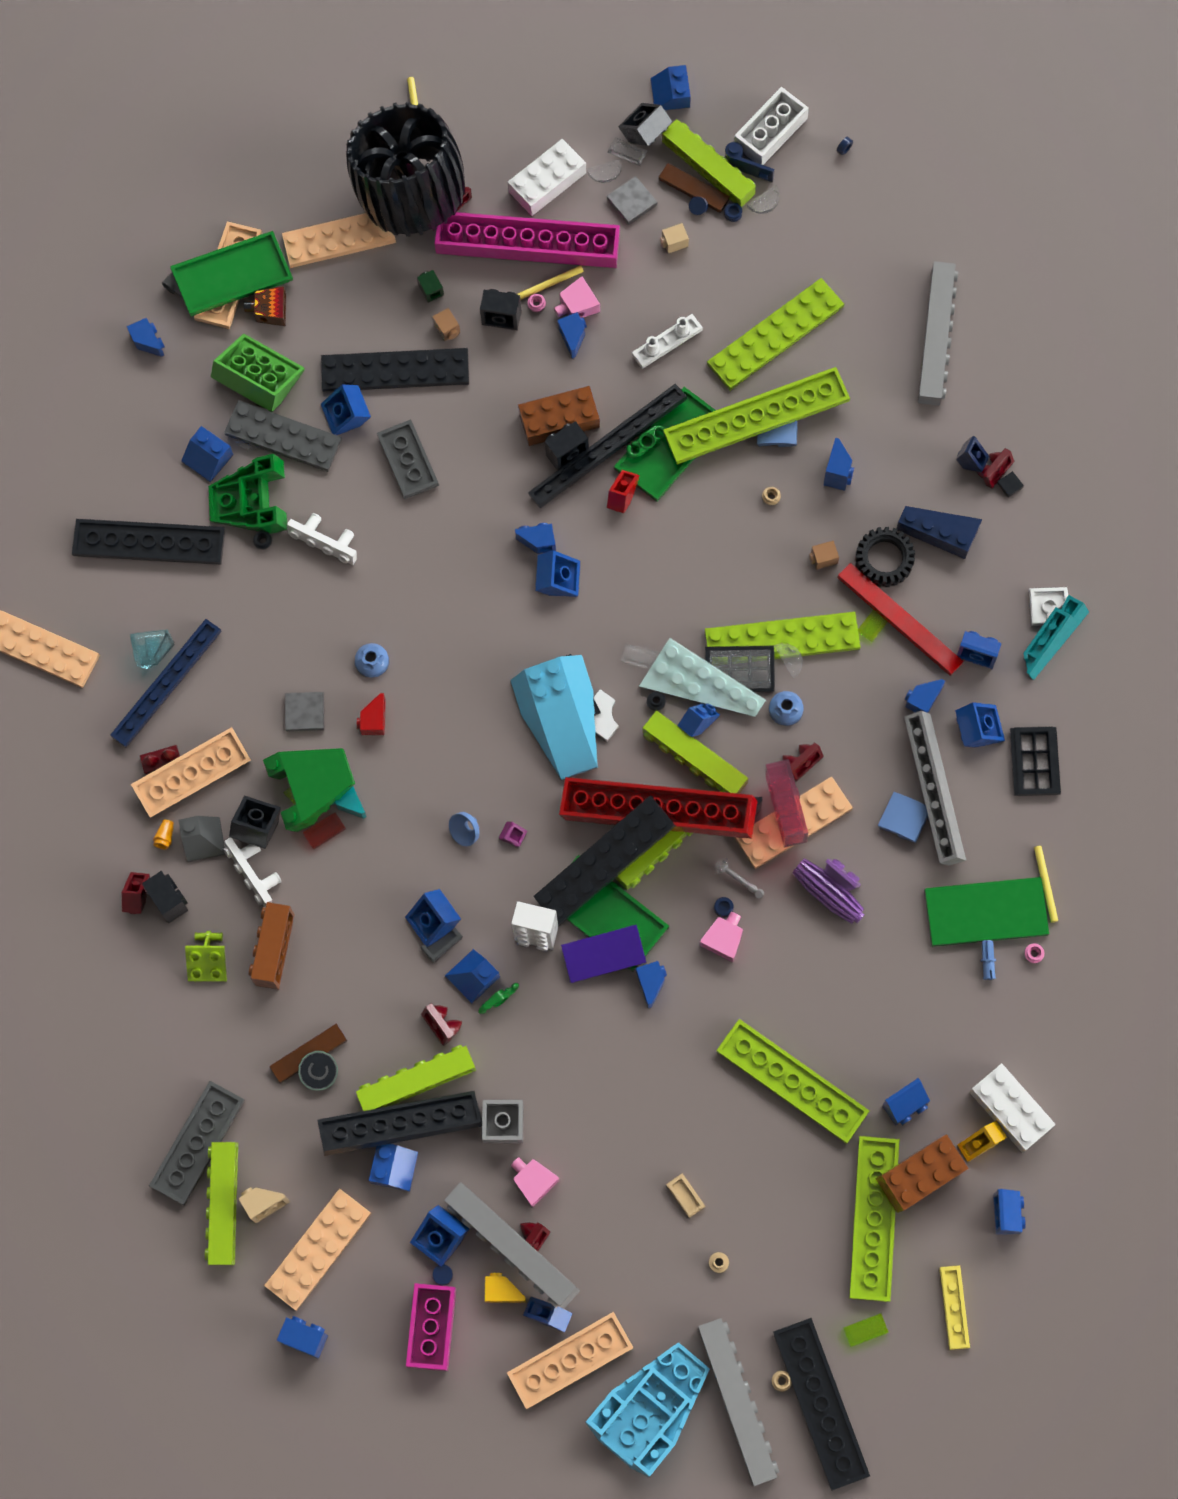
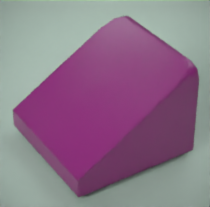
[499,822,527,848]

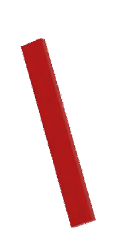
[837,563,964,676]

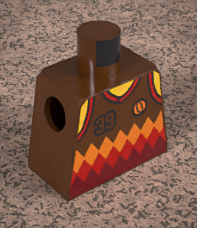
[244,286,286,326]

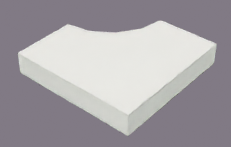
[1029,587,1068,626]
[594,689,619,742]

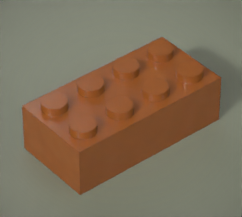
[518,386,600,446]
[249,902,295,990]
[875,1134,969,1213]

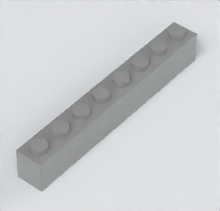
[918,261,958,406]
[904,711,966,866]
[445,1182,580,1309]
[698,1318,779,1486]

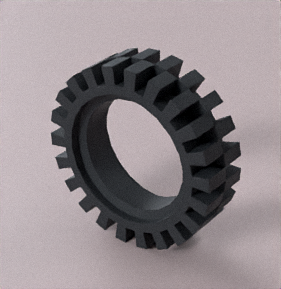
[855,527,915,587]

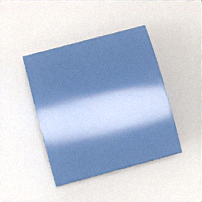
[757,421,797,447]
[878,792,928,843]

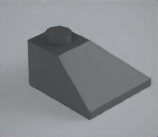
[178,816,226,862]

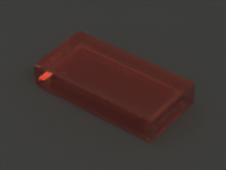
[303,812,346,850]

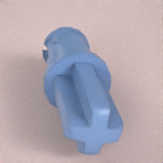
[980,940,996,980]

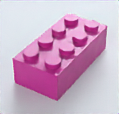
[406,1283,456,1371]

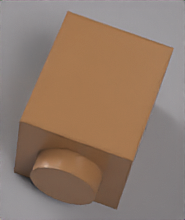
[432,308,460,341]
[809,540,839,570]

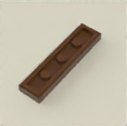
[659,163,730,213]
[269,1023,347,1084]

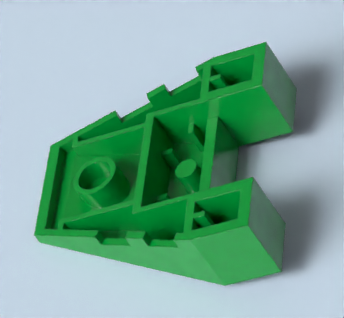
[208,454,287,534]
[263,748,355,832]

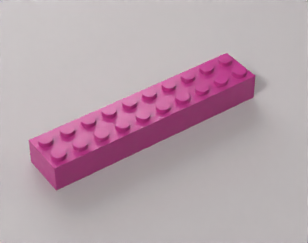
[435,212,620,268]

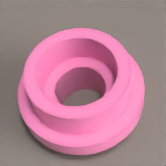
[527,294,546,312]
[1024,944,1044,963]

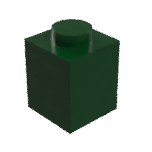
[417,270,444,303]

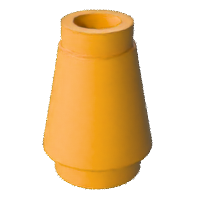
[153,819,174,850]

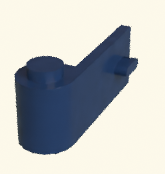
[725,142,774,182]

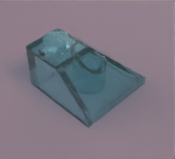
[130,629,174,669]

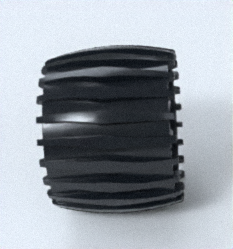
[346,102,465,237]

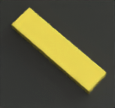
[939,1265,970,1350]

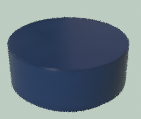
[836,136,853,155]
[689,197,708,215]
[724,203,743,222]
[714,897,734,918]
[432,1264,453,1285]

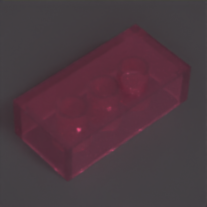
[765,759,808,848]

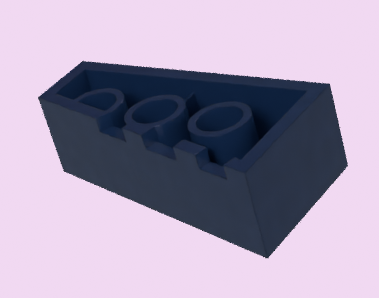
[896,506,982,559]

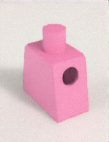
[554,276,600,318]
[700,912,743,962]
[511,1157,560,1207]

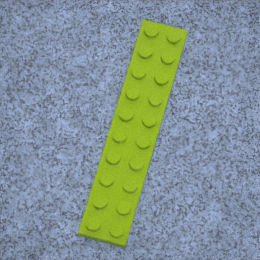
[663,367,850,464]

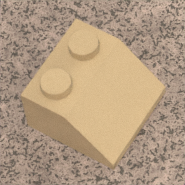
[238,1187,290,1223]

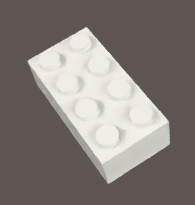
[734,87,809,165]
[508,139,586,216]
[511,901,558,951]
[969,1063,1056,1153]

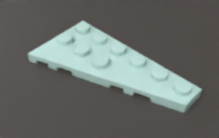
[639,638,766,717]

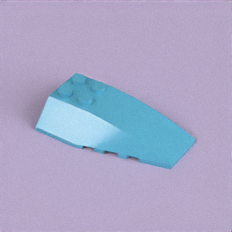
[510,655,598,780]
[585,1342,710,1477]

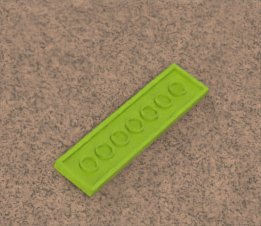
[707,278,844,390]
[705,612,861,666]
[716,1019,870,1144]
[849,1136,899,1302]

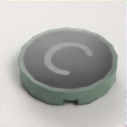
[298,1051,338,1090]

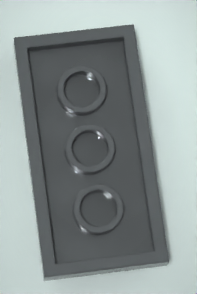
[377,420,439,499]

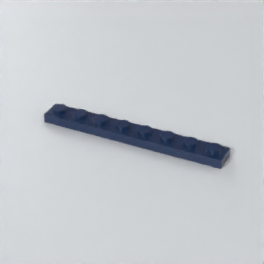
[110,619,222,748]

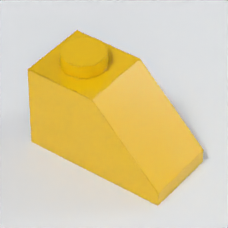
[958,1120,1007,1162]
[485,1273,526,1303]

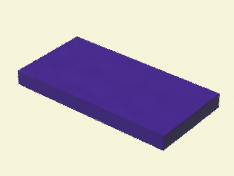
[561,925,647,983]

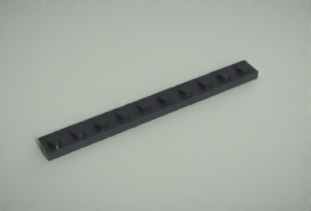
[528,384,687,508]

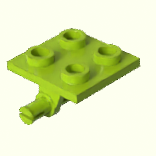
[185,931,227,982]

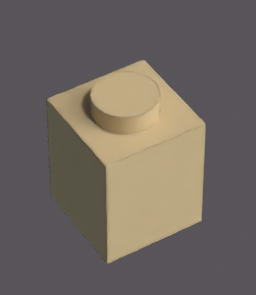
[660,223,689,254]

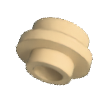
[762,487,781,505]
[709,1252,729,1273]
[772,1371,792,1392]

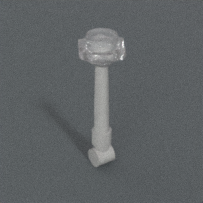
[714,858,764,898]

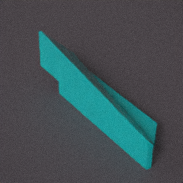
[1023,595,1089,680]

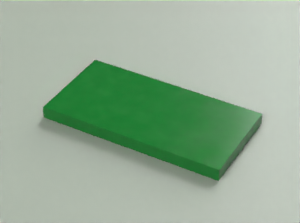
[170,231,293,317]
[614,386,716,502]
[567,855,669,972]
[924,877,1049,947]

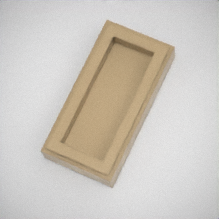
[666,1173,705,1218]

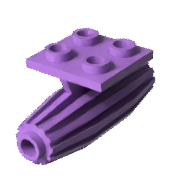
[792,858,865,924]

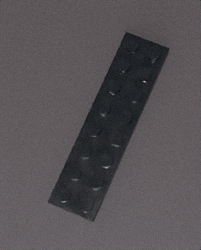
[321,348,469,392]
[72,519,225,565]
[533,795,676,927]
[317,1091,482,1156]
[773,1318,870,1491]

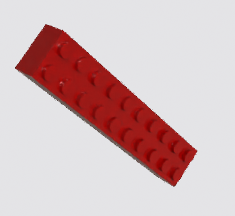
[559,777,757,839]

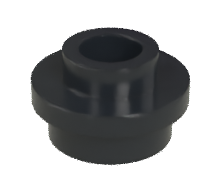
[253,531,272,550]
[647,692,666,711]

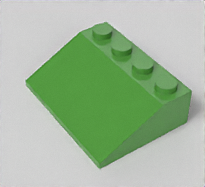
[210,334,305,412]

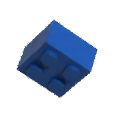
[277,1316,328,1359]

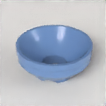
[355,643,389,678]
[769,691,804,726]
[449,812,480,847]

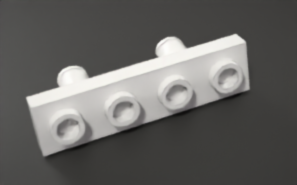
[632,314,703,369]
[287,513,357,565]
[223,838,281,908]

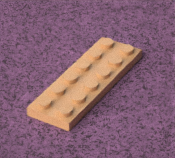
[282,213,396,268]
[194,221,262,329]
[0,610,100,688]
[131,727,251,818]
[734,776,853,869]
[264,1188,372,1311]
[507,1312,633,1410]

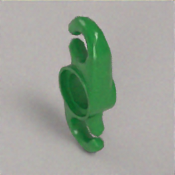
[626,425,665,458]
[478,983,519,1014]

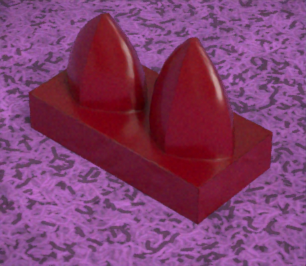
[976,448,1015,488]
[783,742,824,781]
[140,745,180,775]
[421,1003,462,1046]
[520,1222,550,1251]

